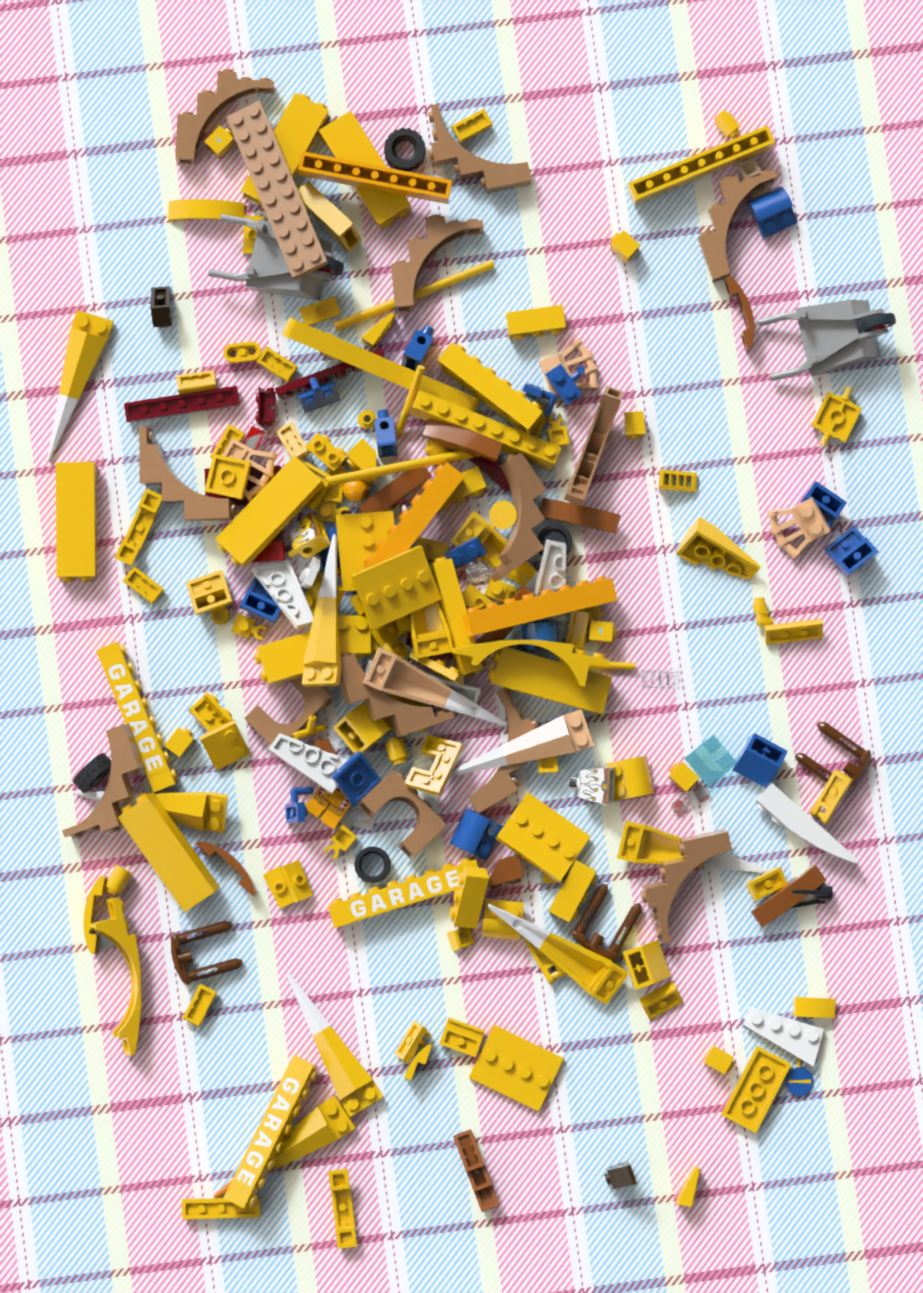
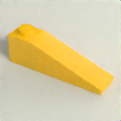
[676,517,761,580]

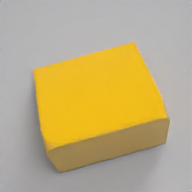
[447,927,475,951]

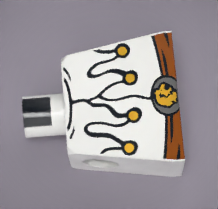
[569,767,616,805]

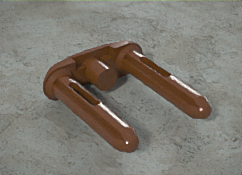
[795,721,872,792]
[570,884,642,960]
[171,920,243,986]

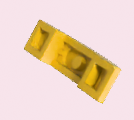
[168,199,245,221]
[114,488,162,566]
[83,876,107,954]
[328,1168,357,1249]

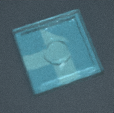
[684,734,736,788]

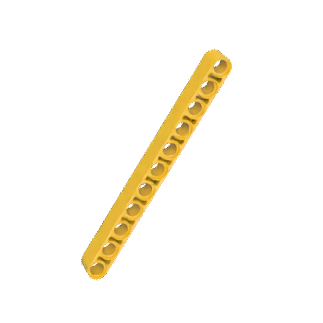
[282,317,481,412]

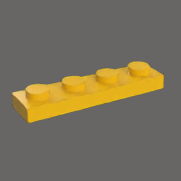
[182,1197,261,1219]

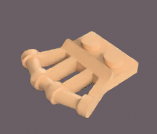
[539,338,599,396]
[222,438,278,502]
[767,497,831,560]

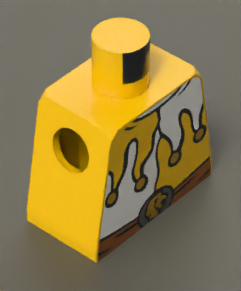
[285,512,331,559]

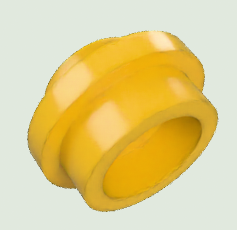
[358,410,377,429]

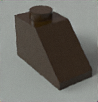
[150,286,173,328]
[604,1160,637,1189]

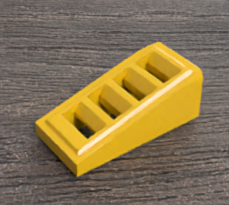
[361,312,396,349]
[658,470,697,492]
[676,1166,700,1207]

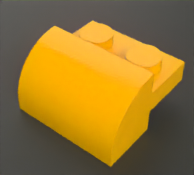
[186,570,233,616]
[606,756,654,801]
[481,899,524,941]

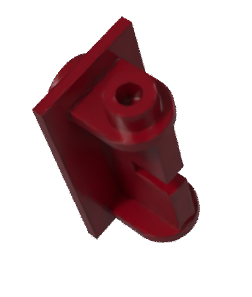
[255,387,276,428]

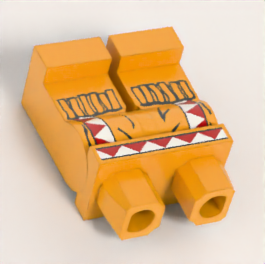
[305,786,351,830]

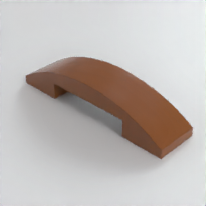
[724,276,755,352]
[196,841,257,896]

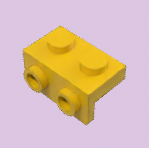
[306,432,347,471]
[188,692,233,732]

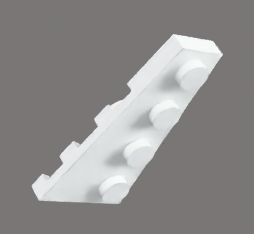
[533,539,566,622]
[298,554,321,590]
[252,559,314,630]
[268,733,348,794]
[743,1007,824,1067]

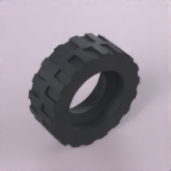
[384,128,426,172]
[73,753,111,793]

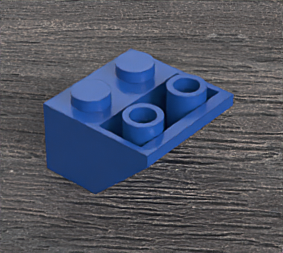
[732,733,788,788]

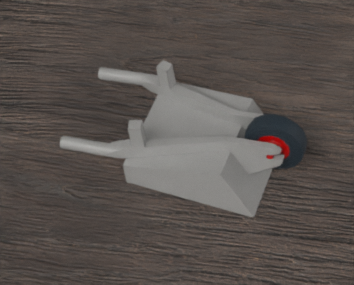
[208,214,344,301]
[758,299,896,381]

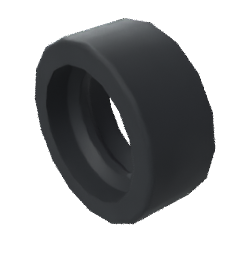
[537,524,573,556]
[354,846,391,883]

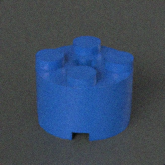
[520,620,560,651]

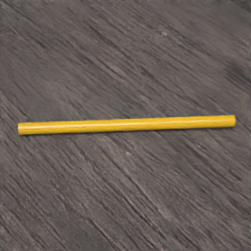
[333,260,495,331]
[325,450,480,487]

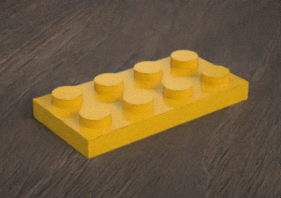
[721,1045,791,1133]

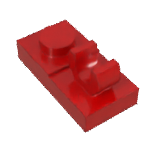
[251,541,286,563]

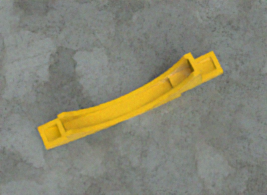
[452,640,610,687]
[89,898,141,1056]

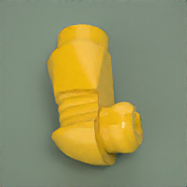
[752,597,773,629]

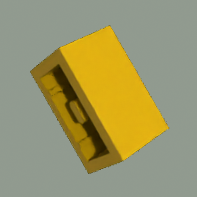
[346,438,377,487]
[332,701,392,754]
[622,939,671,990]

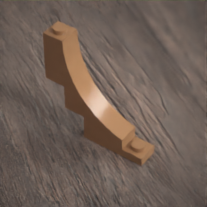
[139,426,237,522]
[490,452,546,582]
[340,652,455,738]

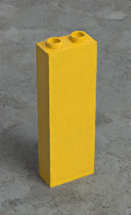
[241,92,329,206]
[319,111,411,229]
[215,455,325,568]
[56,462,97,582]
[430,557,483,677]
[254,614,378,687]
[488,647,613,715]
[117,792,220,912]

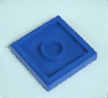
[331,751,382,806]

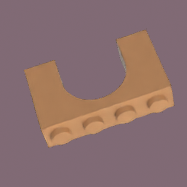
[244,677,332,745]
[358,770,447,860]

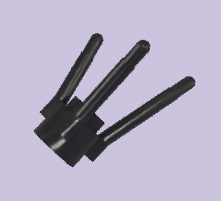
[792,882,833,908]

